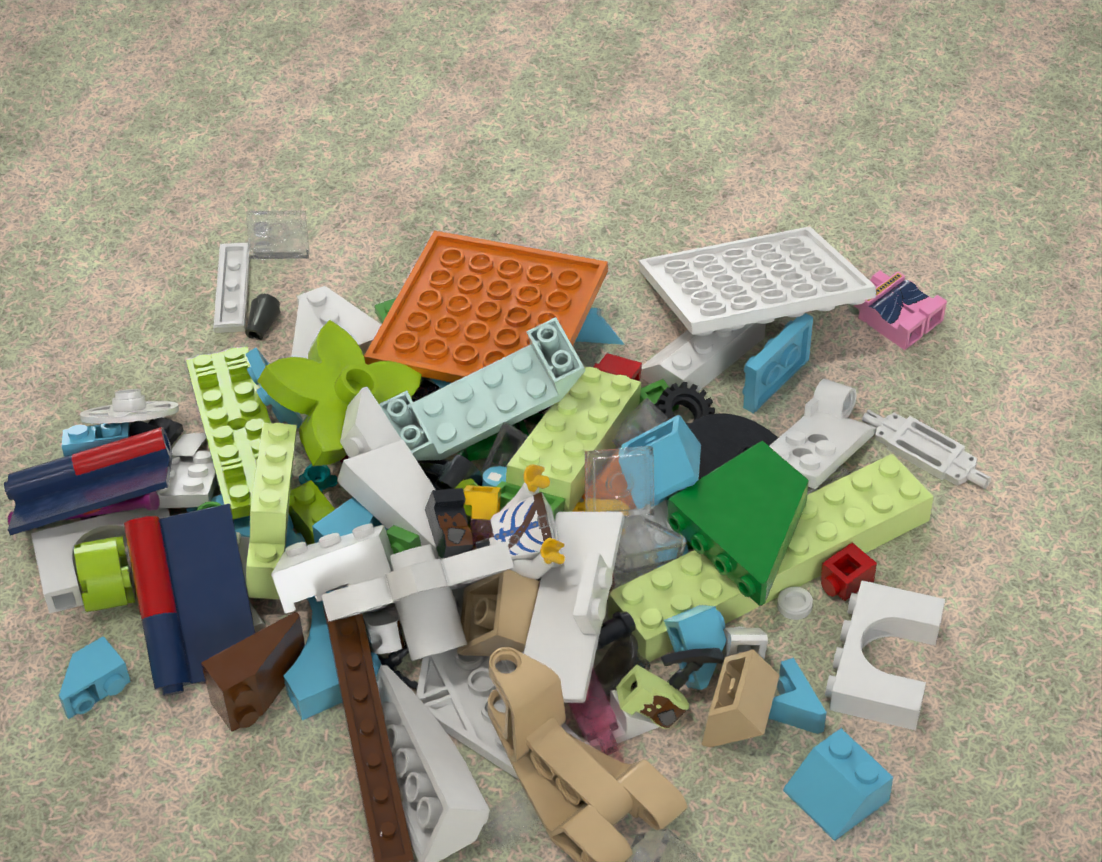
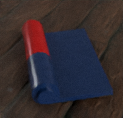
[4,427,172,536]
[124,504,256,696]

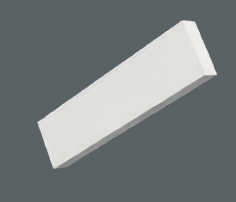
[213,243,251,333]

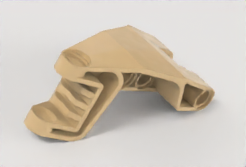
[487,647,687,862]

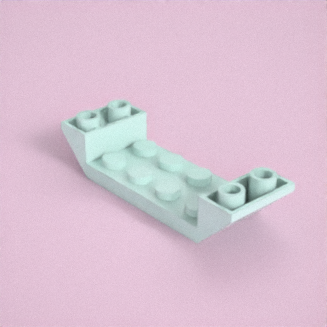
[379,317,585,460]

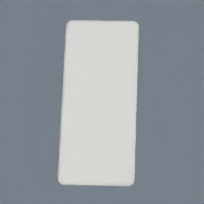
[172,433,206,456]

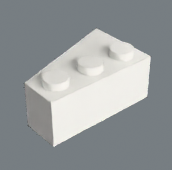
[297,286,381,355]
[271,524,394,614]

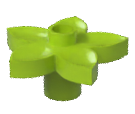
[257,320,422,466]

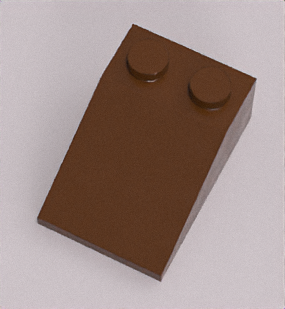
[201,611,305,732]

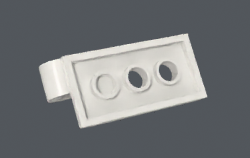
[769,379,877,489]

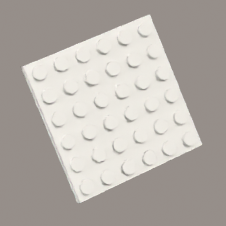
[639,226,876,336]

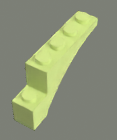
[246,423,297,600]

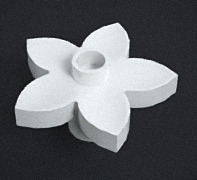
[321,541,514,661]

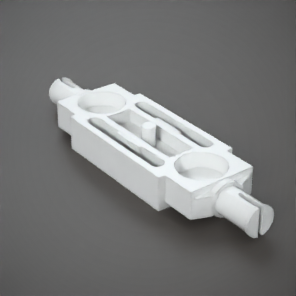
[862,409,992,489]

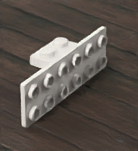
[523,512,625,703]

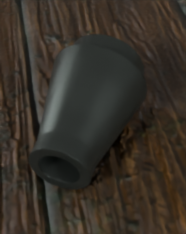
[245,294,281,340]

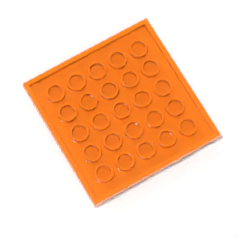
[364,230,608,383]

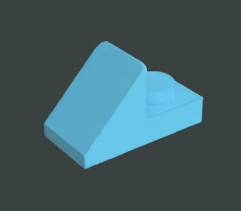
[768,657,827,734]

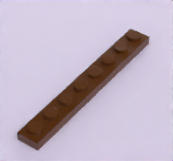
[323,604,414,862]

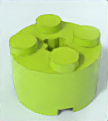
[74,536,135,613]

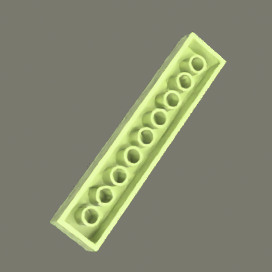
[608,454,934,664]

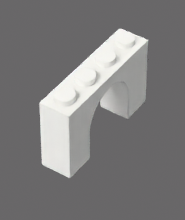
[31,508,170,614]
[825,581,945,730]

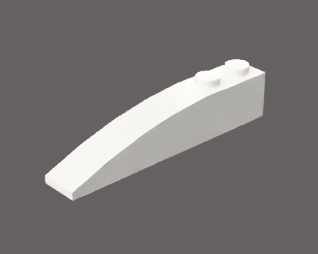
[376,665,490,862]

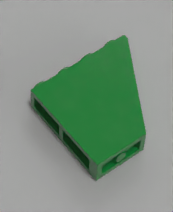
[667,441,809,606]

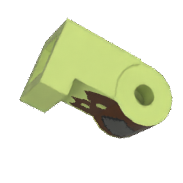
[616,664,689,729]

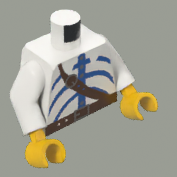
[476,464,565,579]

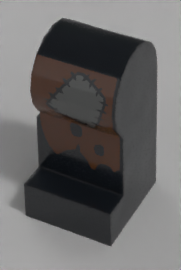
[425,488,473,558]

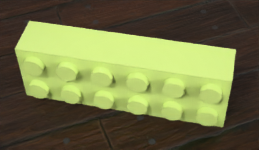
[506,367,642,512]

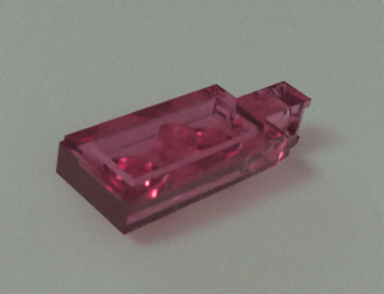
[567,668,619,755]

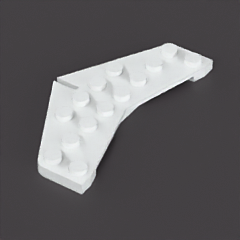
[416,586,594,780]

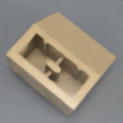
[702,649,780,747]

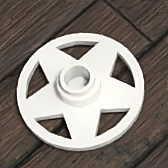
[80,389,179,425]

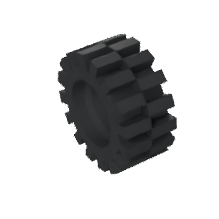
[652,382,715,426]

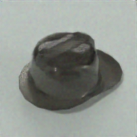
[579,634,651,707]

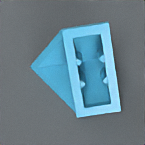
[575,307,625,345]

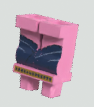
[853,270,947,350]

